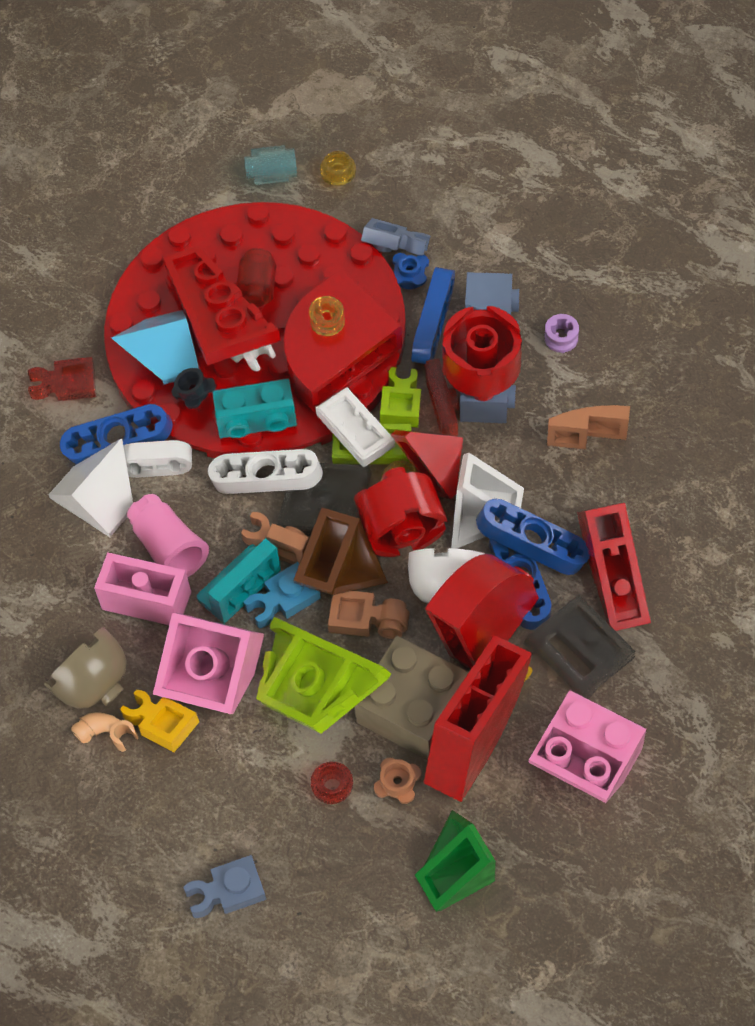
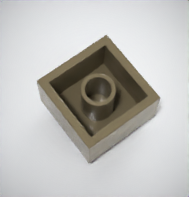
[355,635,469,760]

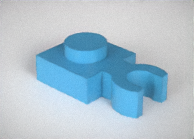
[244,562,321,628]

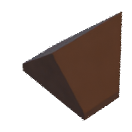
[293,507,388,595]

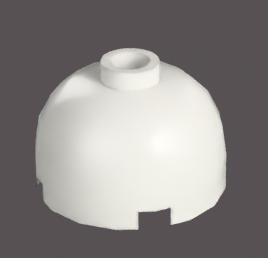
[408,548,485,603]

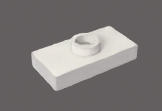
[316,387,395,468]

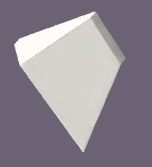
[48,438,133,537]
[451,453,524,549]

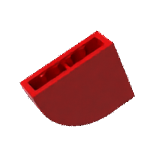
[284,269,402,412]
[425,554,539,669]
[424,635,532,802]

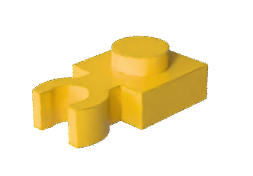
[120,690,199,752]

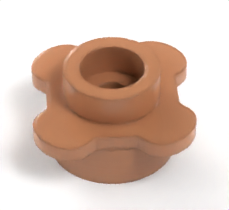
[374,758,421,804]

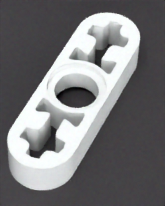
[208,449,323,494]

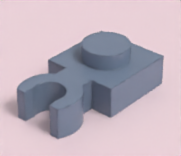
[361,218,431,256]
[183,855,266,918]

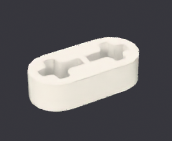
[123,440,192,478]

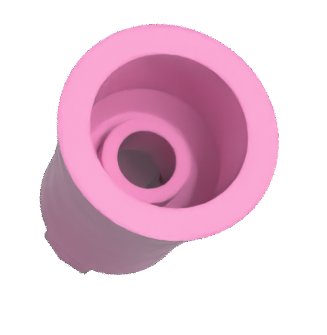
[127,494,209,578]

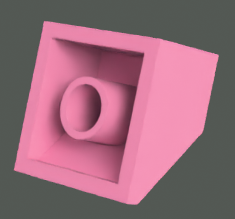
[153,613,264,714]

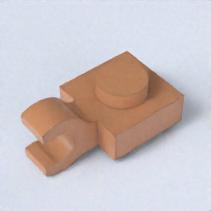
[241,512,309,564]

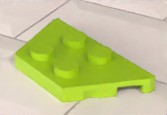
[256,617,392,734]

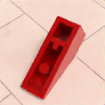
[577,503,651,632]

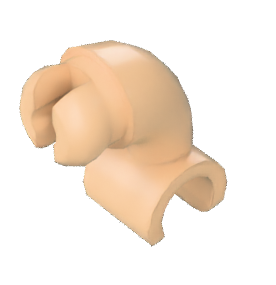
[71,712,139,752]

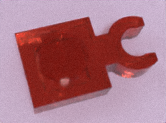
[28,357,96,401]

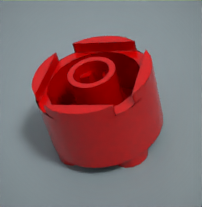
[442,306,522,401]
[354,467,448,557]

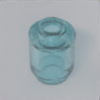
[244,145,298,185]

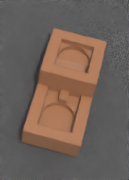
[547,405,630,449]

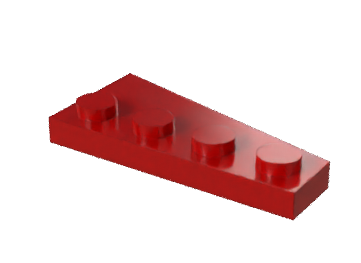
[163,246,281,365]

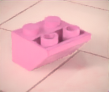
[529,690,646,803]

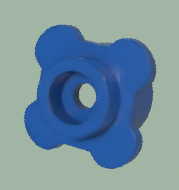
[392,253,429,289]

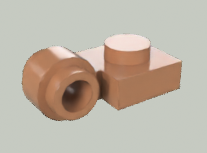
[327,591,410,639]

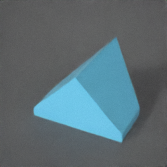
[111,310,199,384]

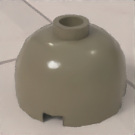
[44,627,127,709]

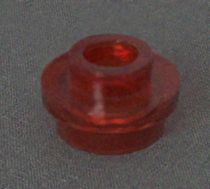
[311,762,353,804]

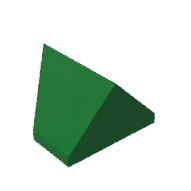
[415,810,496,912]

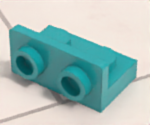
[212,379,297,438]
[197,538,281,624]

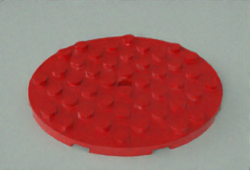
[104,202,406,458]

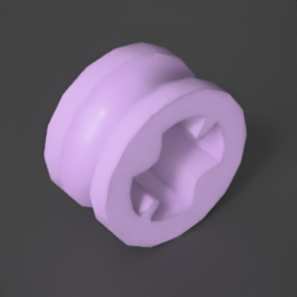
[544,314,579,353]

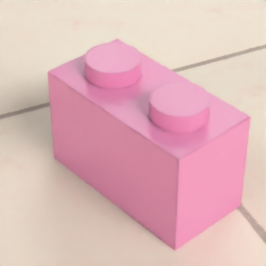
[94,552,191,625]

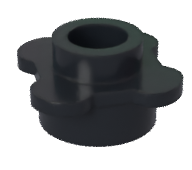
[172,368,216,409]

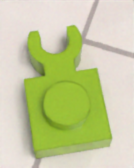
[379,367,421,428]

